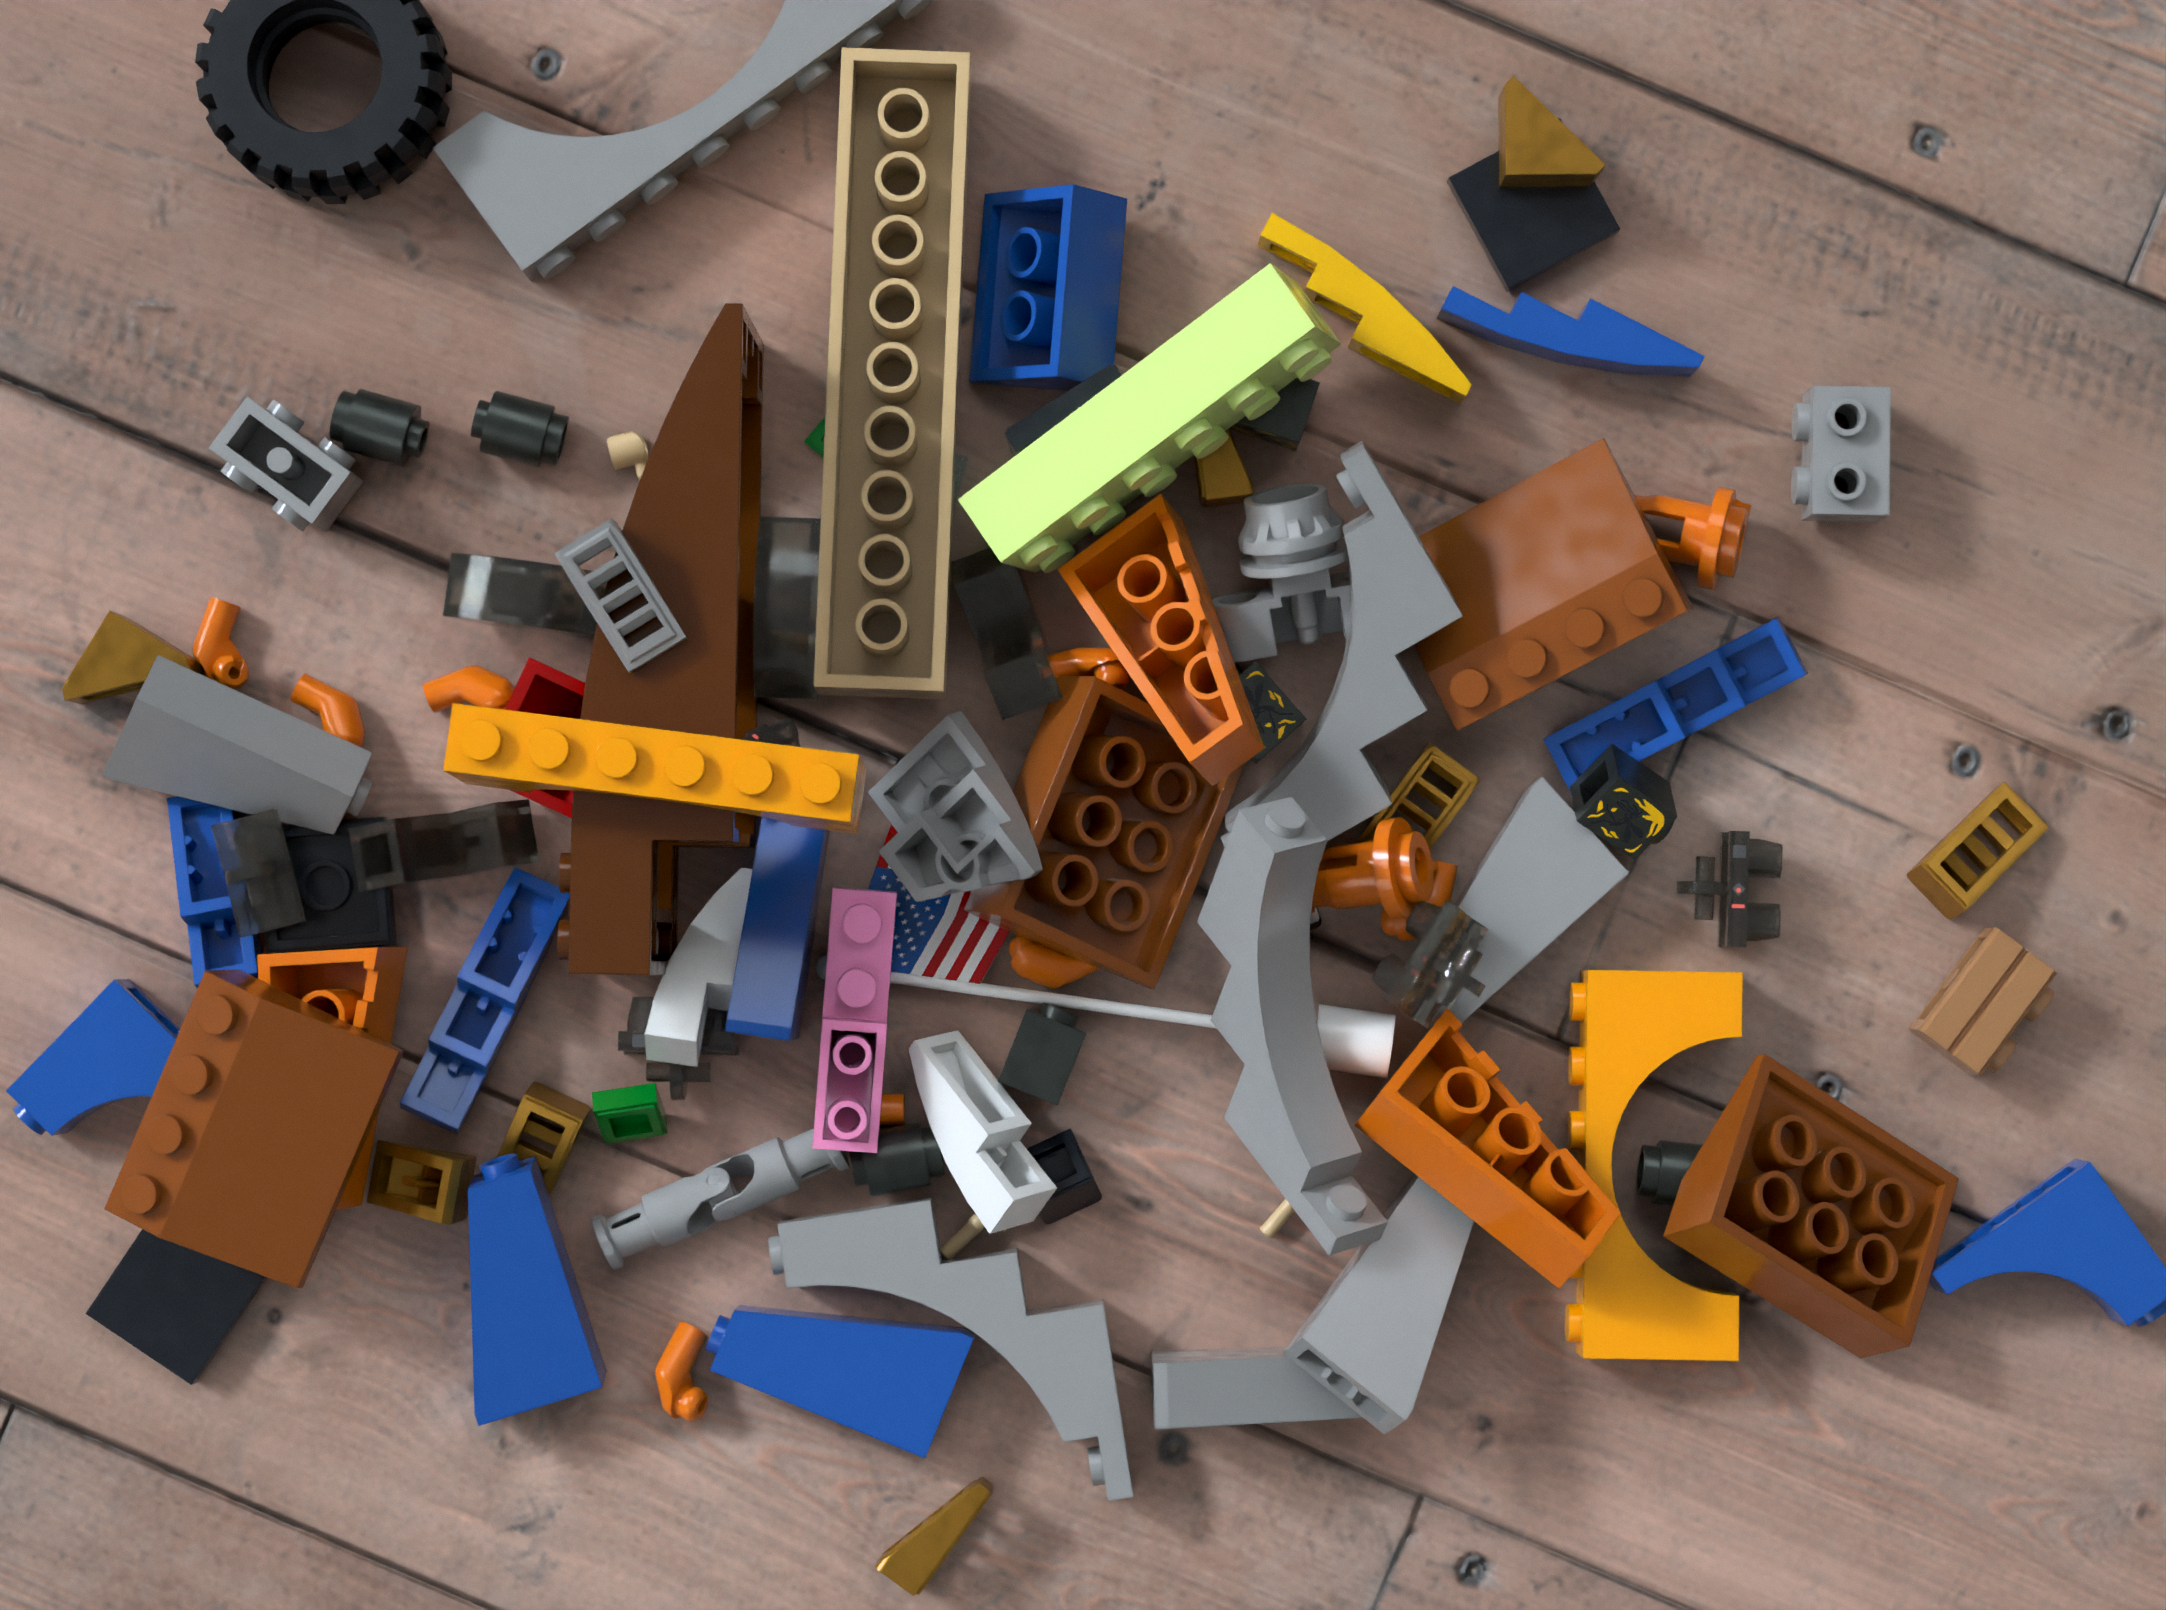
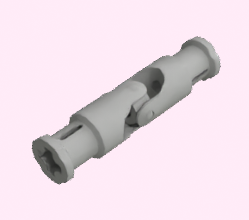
[592,1128,850,1270]

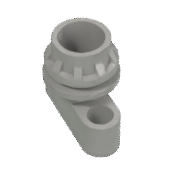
[1212,483,1351,662]

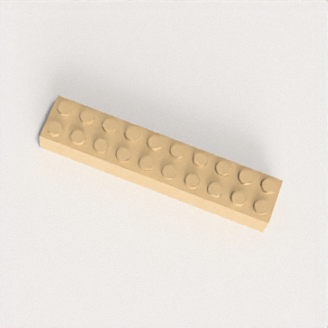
[814,47,972,700]

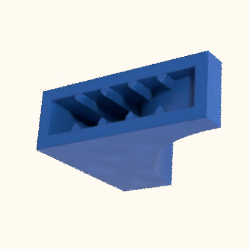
[6,979,180,1136]
[1929,1159,2166,1327]

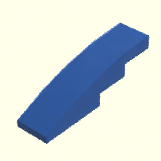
[1436,286,1705,377]
[1543,617,1808,792]
[167,796,264,988]
[400,867,570,1135]

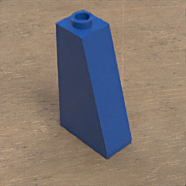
[725,817,829,1041]
[468,1153,607,1426]
[705,1305,975,1458]

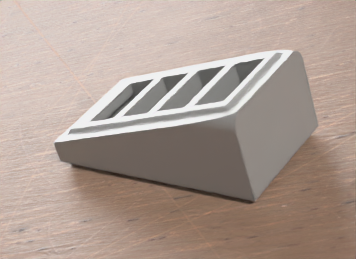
[555,519,687,673]

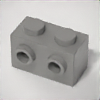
[1791,386,1891,522]
[209,397,364,532]

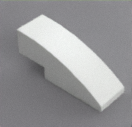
[644,868,753,1067]
[909,1030,1057,1234]

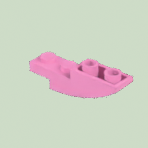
[812,887,897,1153]

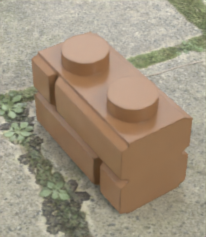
[1909,927,2057,1076]

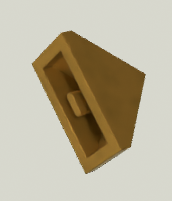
[1498,75,1605,187]
[62,610,203,704]
[367,1140,477,1225]

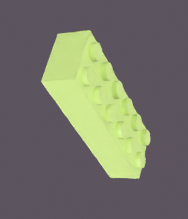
[958,263,1341,573]

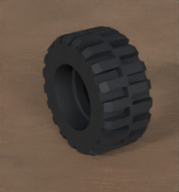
[195,0,452,204]

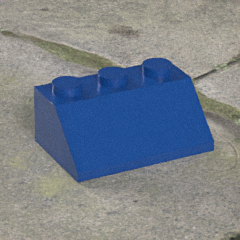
[969,184,1127,391]

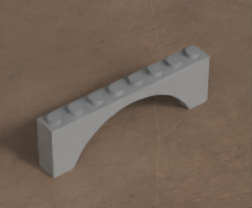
[433,0,933,281]

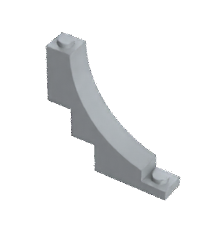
[1221,440,1463,847]
[1197,797,1388,1255]
[768,1197,1134,1501]

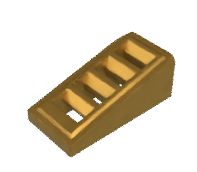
[1194,429,1254,508]
[1355,743,1481,850]
[1907,781,2049,920]
[497,1082,591,1198]
[875,1476,993,1596]

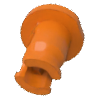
[1634,487,1751,590]
[1311,817,1438,919]

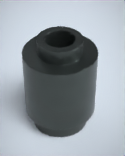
[329,389,430,467]
[471,391,569,468]
[849,1122,946,1196]
[1636,1140,1702,1206]

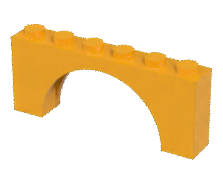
[443,703,867,834]
[1565,970,1743,1361]

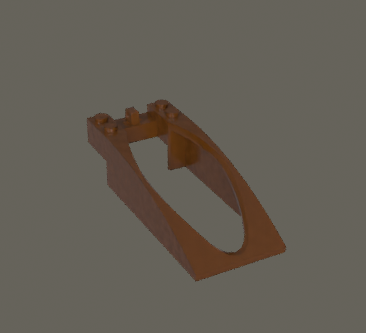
[557,303,764,975]

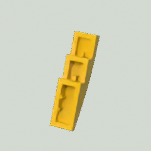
[1258,213,1472,404]

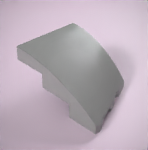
[868,711,1043,902]

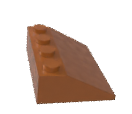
[1414,438,1694,731]
[964,675,1245,990]
[104,969,404,1288]
[1663,1053,1959,1359]

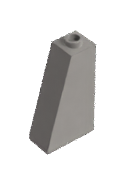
[102,655,373,835]
[1409,777,1629,1024]
[1283,1174,1474,1435]
[1152,1348,1363,1429]

